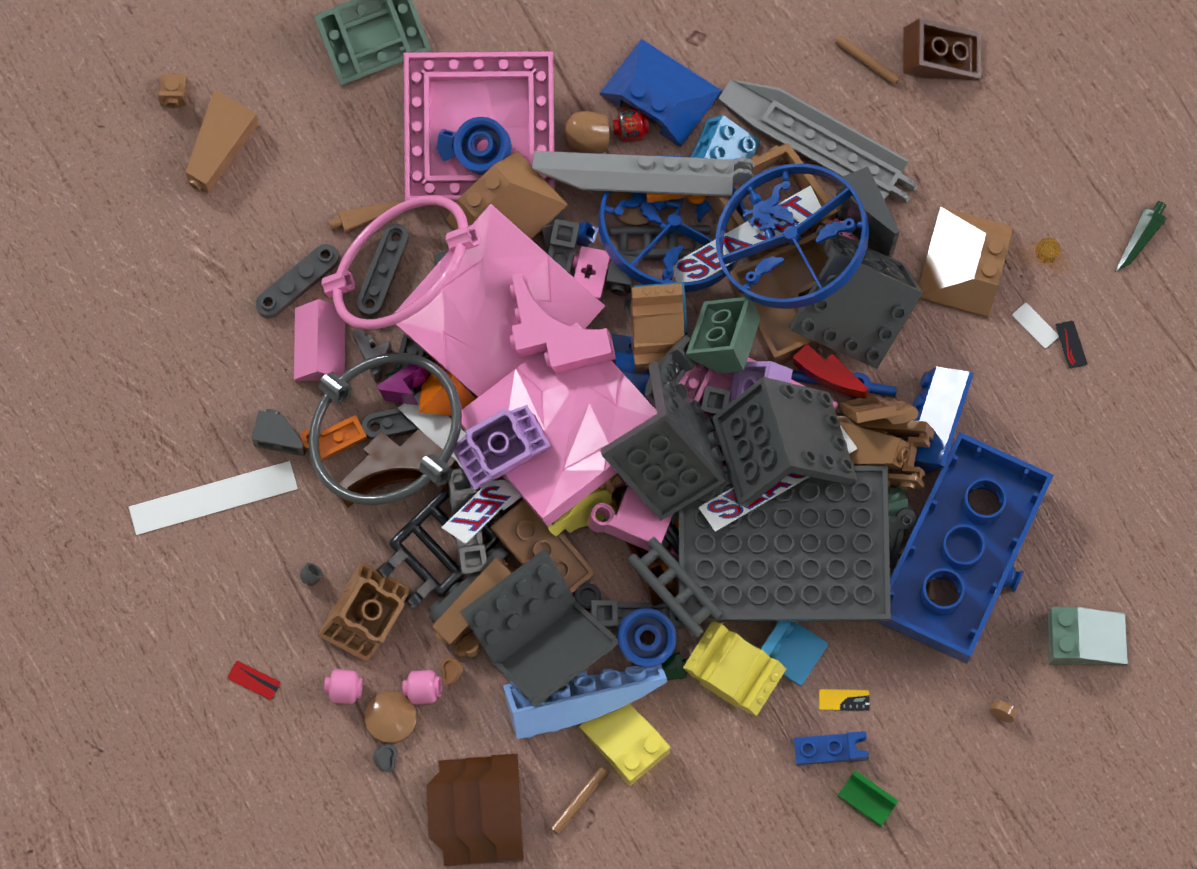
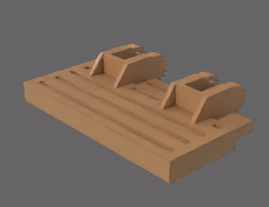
[838,395,918,425]

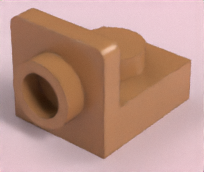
[158,74,187,108]

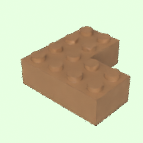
[728,233,829,365]

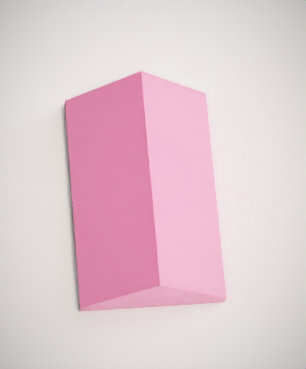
[294,299,346,381]

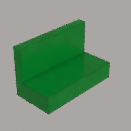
[837,770,899,827]

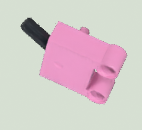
[587,477,679,555]

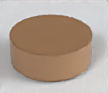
[989,700,1017,722]

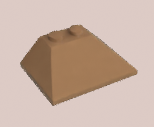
[446,151,568,240]
[919,207,1013,318]

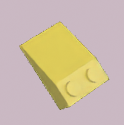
[579,704,671,787]

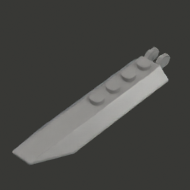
[718,79,917,203]
[532,151,754,197]

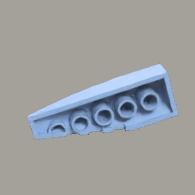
[503,664,667,739]

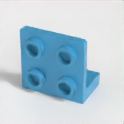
[690,115,760,160]
[761,622,828,686]

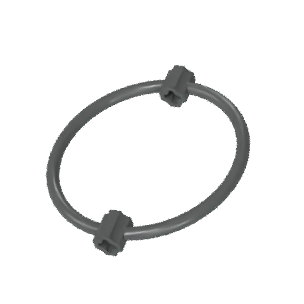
[309,353,462,505]

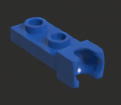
[794,731,869,766]

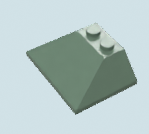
[314,0,431,86]

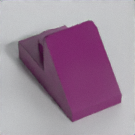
[376,364,430,405]

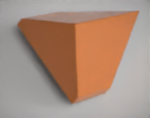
[419,366,476,416]

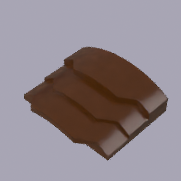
[426,754,524,866]

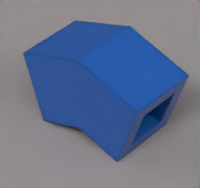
[436,129,456,162]
[576,222,599,247]

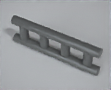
[610,225,710,259]
[627,537,724,638]

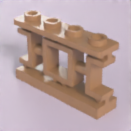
[837,416,935,491]

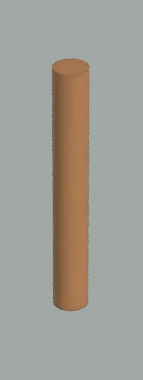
[835,36,900,85]
[551,766,608,835]

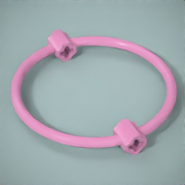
[322,195,480,330]

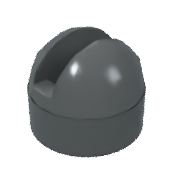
[300,563,323,586]

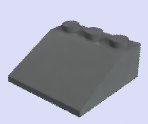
[836,167,900,257]

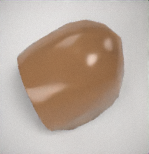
[564,111,609,154]

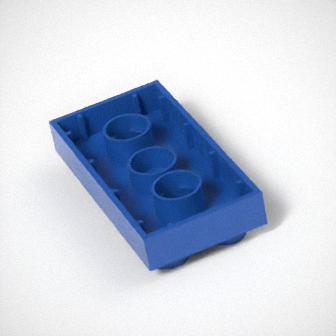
[876,432,1054,664]

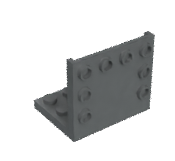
[789,225,923,369]
[600,360,726,521]
[712,377,857,507]
[460,550,619,707]

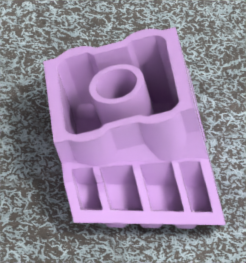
[454,405,551,489]

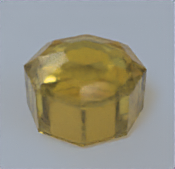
[1035,237,1061,263]

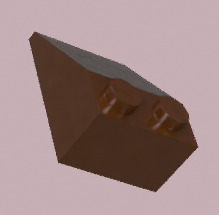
[903,18,981,80]

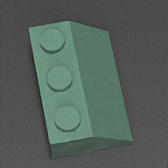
[686,297,761,374]

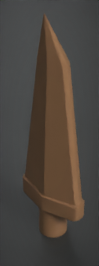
[328,201,402,232]

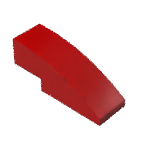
[792,344,869,399]

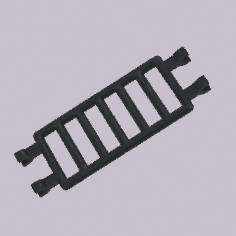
[376,488,523,608]

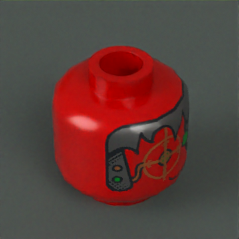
[612,109,649,142]

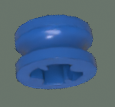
[1003,566,1024,592]

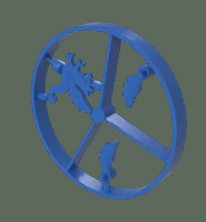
[598,155,748,293]
[716,164,869,309]

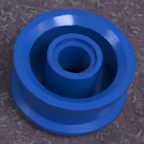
[453,117,512,175]
[617,608,677,667]

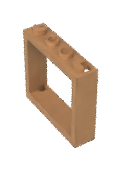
[706,143,838,261]

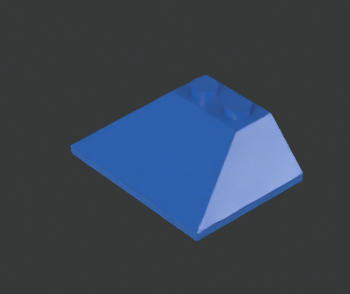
[600,39,722,147]

